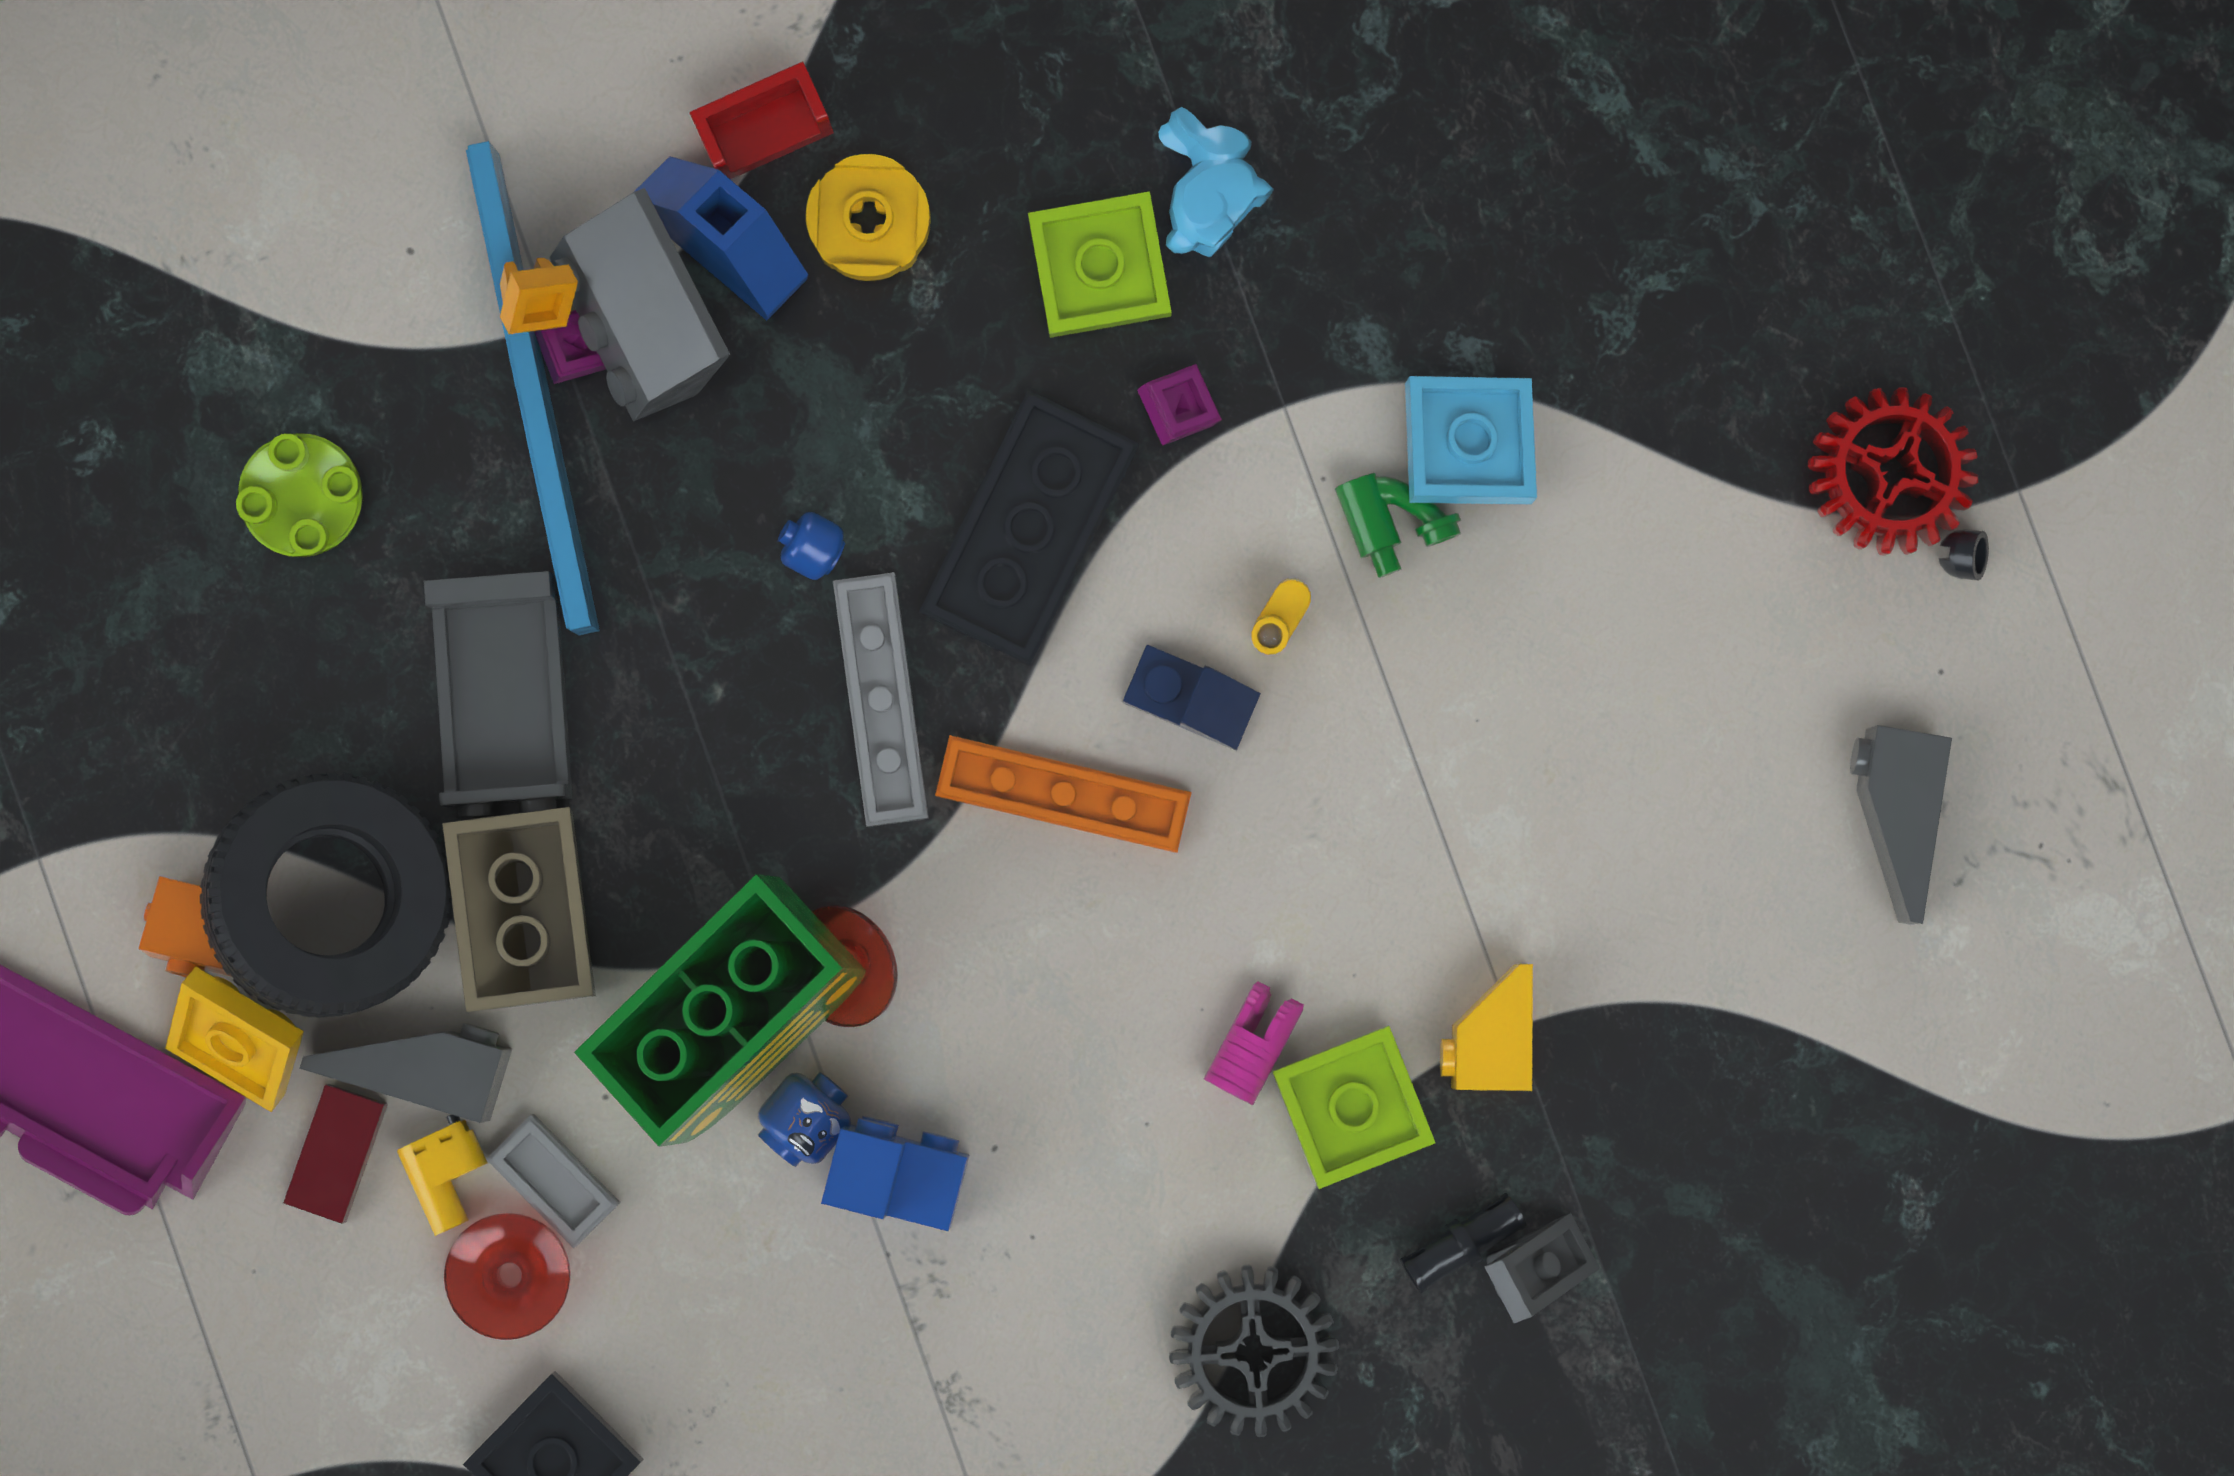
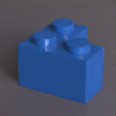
[821,1116,970,1231]

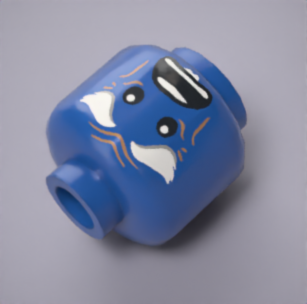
[758,1072,851,1167]

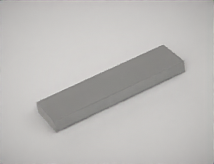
[833,572,929,827]

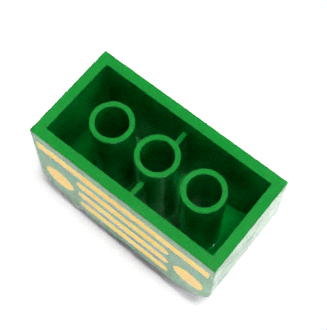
[574,874,866,1147]

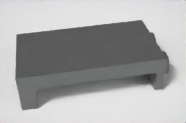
[424,571,573,818]

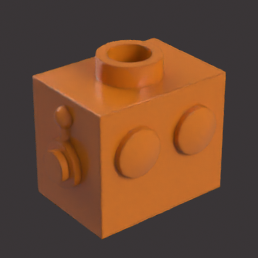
[138,876,232,977]

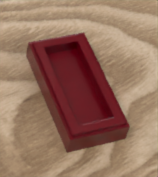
[283,1084,388,1224]

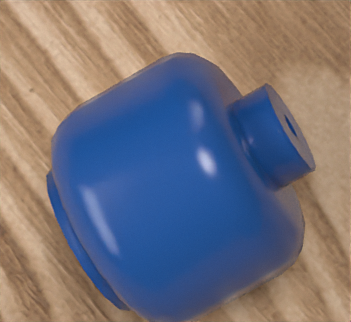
[778,512,845,580]

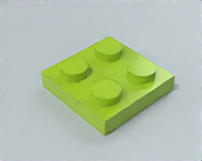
[1028,191,1172,338]
[1272,1026,1436,1189]

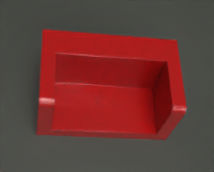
[689,61,834,180]

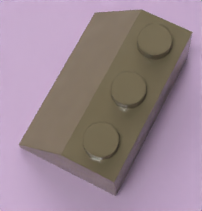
[442,807,596,1012]

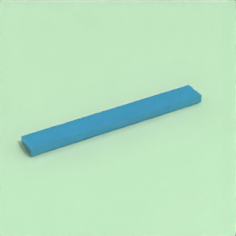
[466,141,600,635]

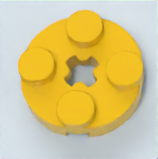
[806,154,931,281]

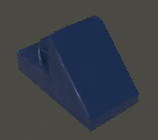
[1123,645,1261,751]

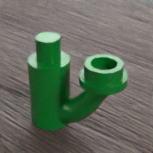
[1335,473,1461,578]

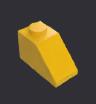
[1440,964,1533,1091]

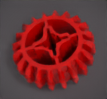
[1807,387,1978,556]

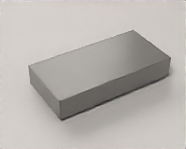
[486,1114,621,1248]

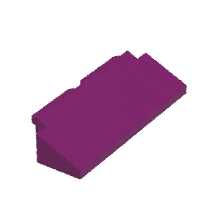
[0,965,246,1216]

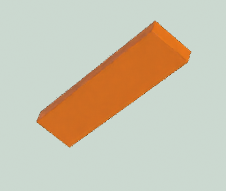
[935,735,1192,853]

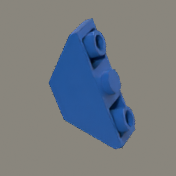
[634,156,808,321]

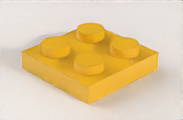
[165,966,304,1112]

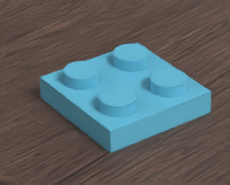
[1405,376,1537,505]

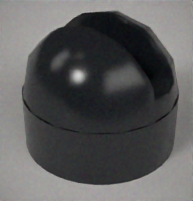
[1939,529,1989,581]

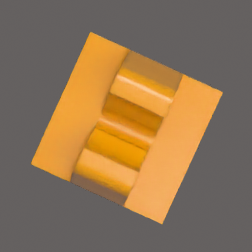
[500,258,578,334]

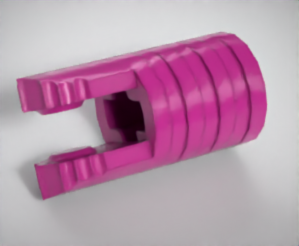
[1204,981,1304,1105]

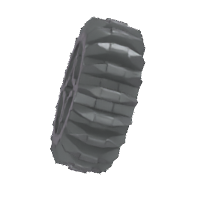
[1169,1265,1339,1437]

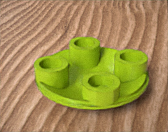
[236,433,363,557]

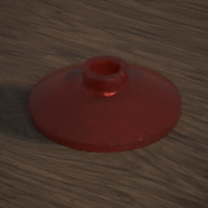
[812,905,898,1027]
[444,1213,571,1340]

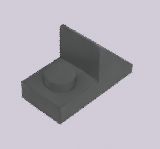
[1485,1213,1600,1323]

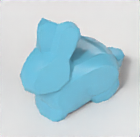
[1158,107,1274,257]

